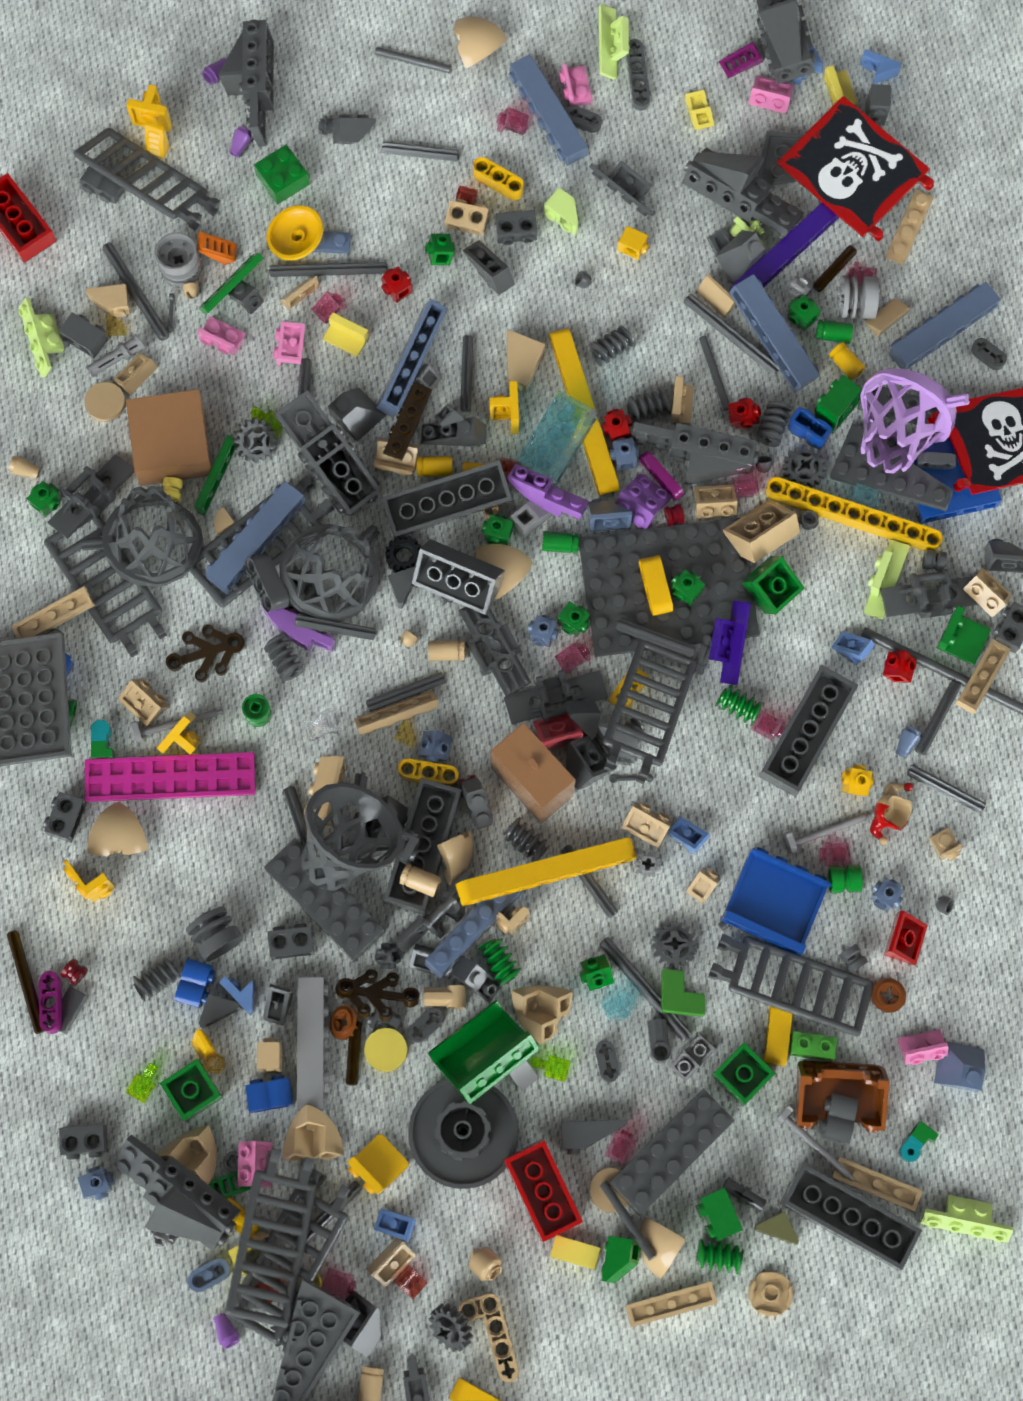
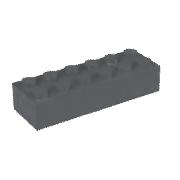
[381,460,513,537]
[759,665,858,797]
[383,778,462,915]
[264,838,385,962]
[609,1088,735,1216]
[780,1163,922,1270]

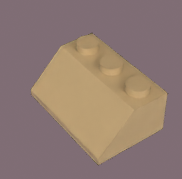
[723,500,800,563]
[304,756,347,827]

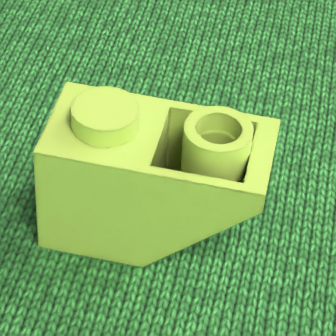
[544,188,578,235]

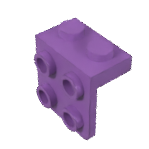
[615,474,672,530]

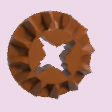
[872,978,906,1013]
[330,1005,359,1040]

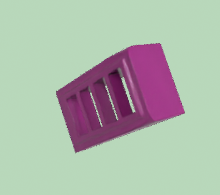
[719,42,763,78]

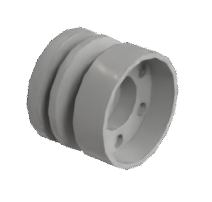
[155,232,202,286]
[837,276,879,319]

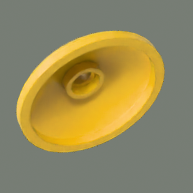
[266,205,324,260]

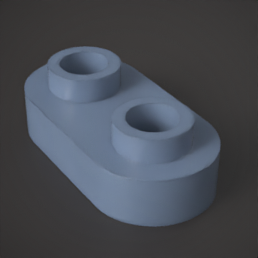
[188,1258,231,1292]

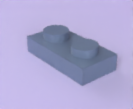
[312,231,351,254]

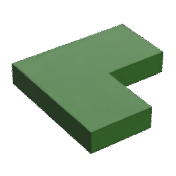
[661,969,705,1017]

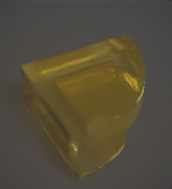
[106,315,127,336]
[394,720,415,748]

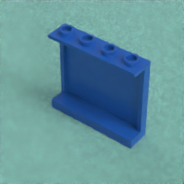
[913,437,1002,524]
[720,847,832,955]

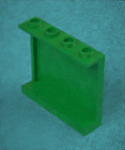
[428,1000,540,1104]

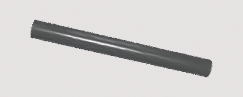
[375,47,451,74]
[699,336,730,411]
[600,1181,656,1261]

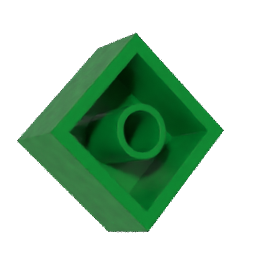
[253,144,310,205]
[814,375,863,434]
[742,556,805,615]
[711,1042,776,1107]
[160,1059,223,1122]
[695,1188,743,1242]

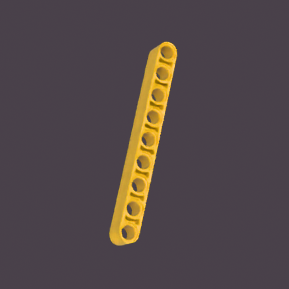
[549,328,619,496]
[765,477,943,552]
[455,837,637,906]

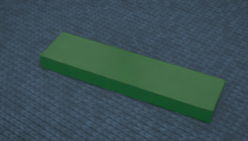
[199,253,263,314]
[194,435,237,516]

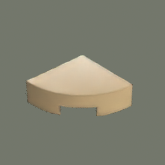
[214,507,235,535]

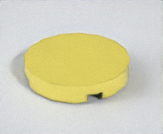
[364,1028,408,1072]

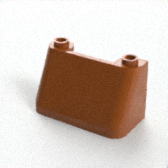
[796,1061,890,1133]

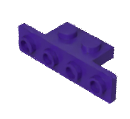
[709,601,751,685]

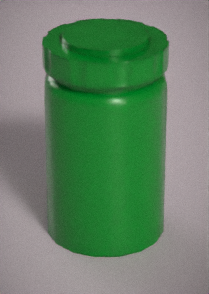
[815,319,853,344]
[542,531,579,554]

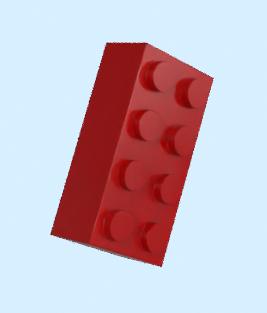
[0,173,57,263]
[502,1139,583,1242]

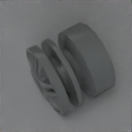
[186,906,244,962]

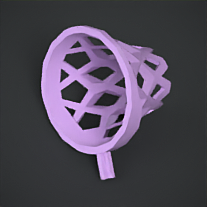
[860,368,970,474]

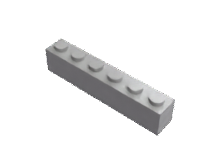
[297,977,329,1111]

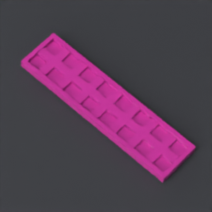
[85,752,256,802]

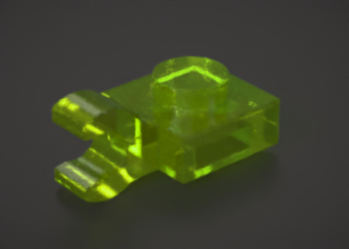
[250,406,283,438]
[531,1055,571,1083]
[125,1063,159,1104]

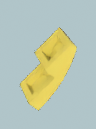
[684,90,714,131]
[550,1235,602,1270]

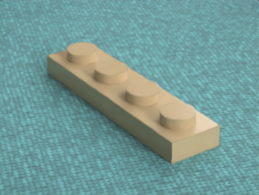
[885,189,934,265]
[11,586,95,639]
[956,639,1011,714]
[354,690,439,735]
[831,1157,923,1212]
[625,1281,718,1328]

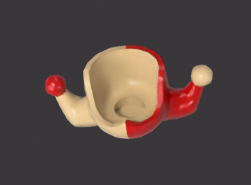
[870,782,913,846]

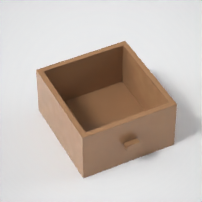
[126,389,212,486]
[491,722,575,824]

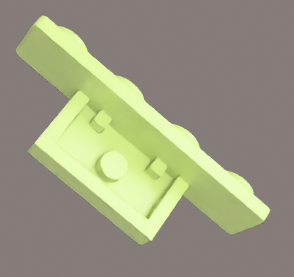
[599,4,629,80]
[19,298,64,377]
[864,540,910,620]
[921,1194,1013,1242]

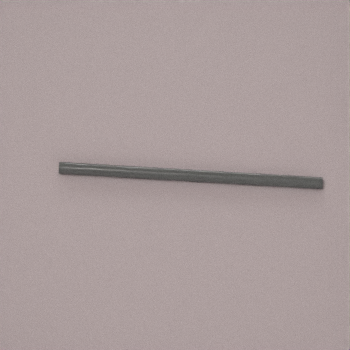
[861,627,1023,715]

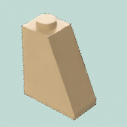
[507,330,545,393]

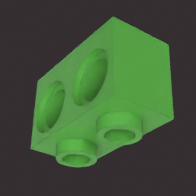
[788,1031,837,1062]

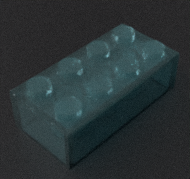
[517,390,599,485]

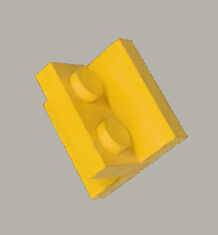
[126,84,172,132]
[489,381,519,434]
[157,711,202,754]

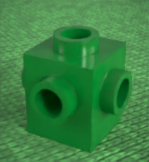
[425,234,455,266]
[787,294,821,331]
[26,480,62,518]
[481,514,514,545]
[671,569,705,606]
[557,601,590,637]
[579,954,614,991]

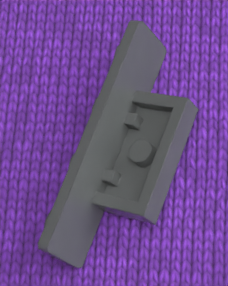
[589,161,655,216]

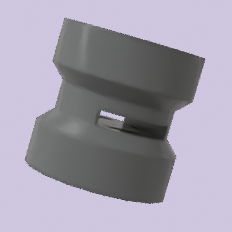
[922,548,947,572]
[838,944,868,973]

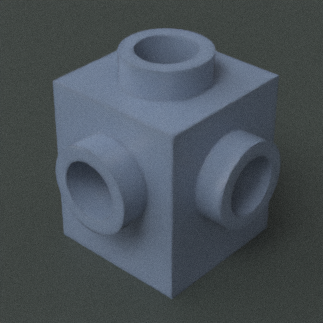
[609,437,639,471]
[527,615,559,647]
[418,730,452,763]
[871,878,904,912]
[77,1166,115,1200]

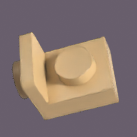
[929,827,964,861]
[686,867,720,904]

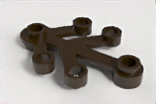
[166,624,245,683]
[335,969,420,1022]

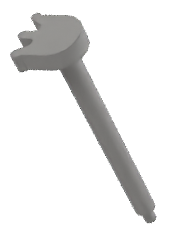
[131,709,223,743]
[782,813,872,854]
[776,1105,855,1182]

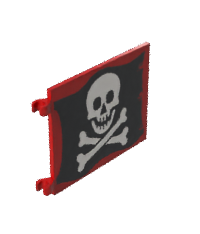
[777,96,934,242]
[927,388,1023,495]

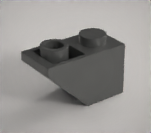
[332,114,376,144]
[450,956,501,1003]

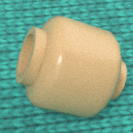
[469,1247,502,1281]

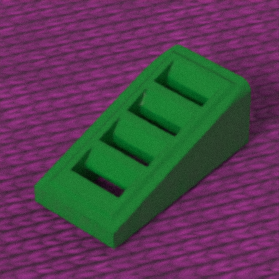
[209,1170,251,1199]

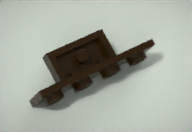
[383,383,432,461]

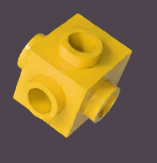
[841,764,874,797]

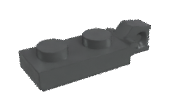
[403,1357,430,1401]

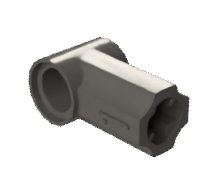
[647,1019,671,1064]

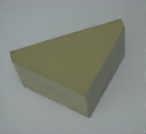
[753,1211,799,1245]

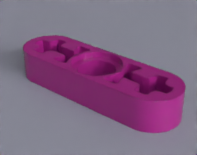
[639,451,684,501]
[39,971,62,1034]

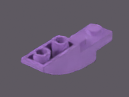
[507,464,589,519]
[261,604,336,652]

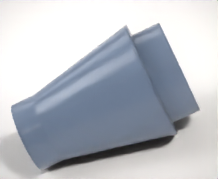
[895,726,921,758]

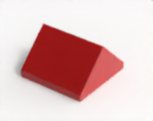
[884,910,928,966]

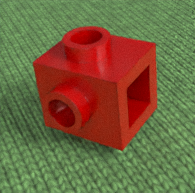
[381,266,413,303]
[728,398,761,429]
[602,409,633,442]
[883,649,917,683]

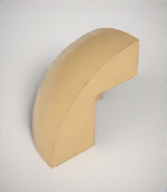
[454,17,507,68]
[476,544,533,600]
[87,802,148,856]
[437,830,474,886]
[512,986,573,1044]
[282,1105,344,1161]
[157,1125,217,1186]
[640,1217,686,1279]

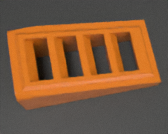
[197,232,237,265]

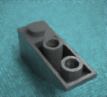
[421,417,487,447]

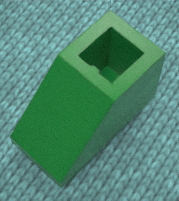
[601,1236,641,1284]

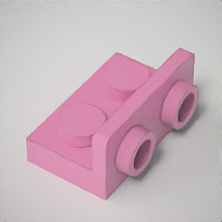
[559,63,592,107]
[749,75,794,113]
[197,316,246,356]
[273,321,305,366]
[898,1029,948,1065]
[237,1141,273,1187]

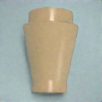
[8,456,41,479]

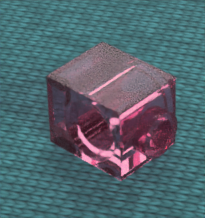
[733,474,760,499]

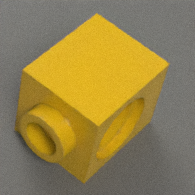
[617,226,650,260]

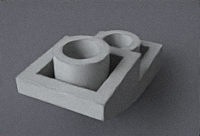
[670,1034,717,1082]

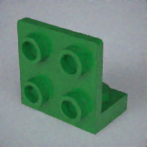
[936,606,991,665]

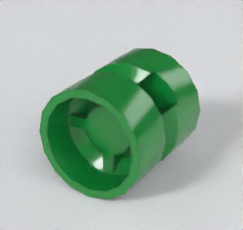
[242,694,272,727]
[828,864,863,894]

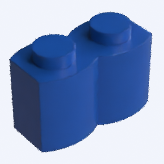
[788,407,832,449]
[174,958,216,1009]
[245,1075,294,1113]

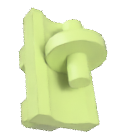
[729,216,765,245]

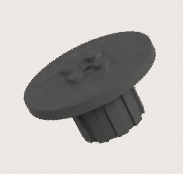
[408,1080,518,1189]

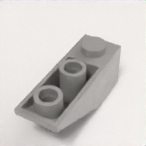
[510,486,559,539]

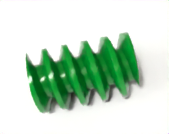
[715,685,762,727]
[477,938,521,986]
[695,1239,743,1275]

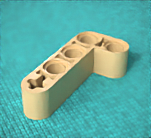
[458,1294,518,1382]

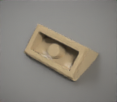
[697,274,736,317]
[279,276,319,310]
[865,298,910,337]
[112,352,157,395]
[367,1238,416,1288]

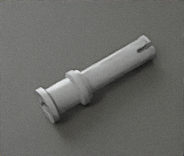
[86,334,146,378]

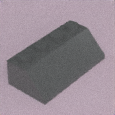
[411,539,505,615]

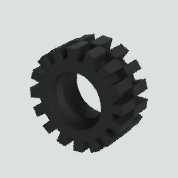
[385,535,421,573]

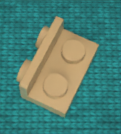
[670,376,694,425]
[373,437,419,476]
[694,484,738,519]
[963,567,1013,617]
[117,679,170,727]
[621,802,673,848]
[496,906,530,936]

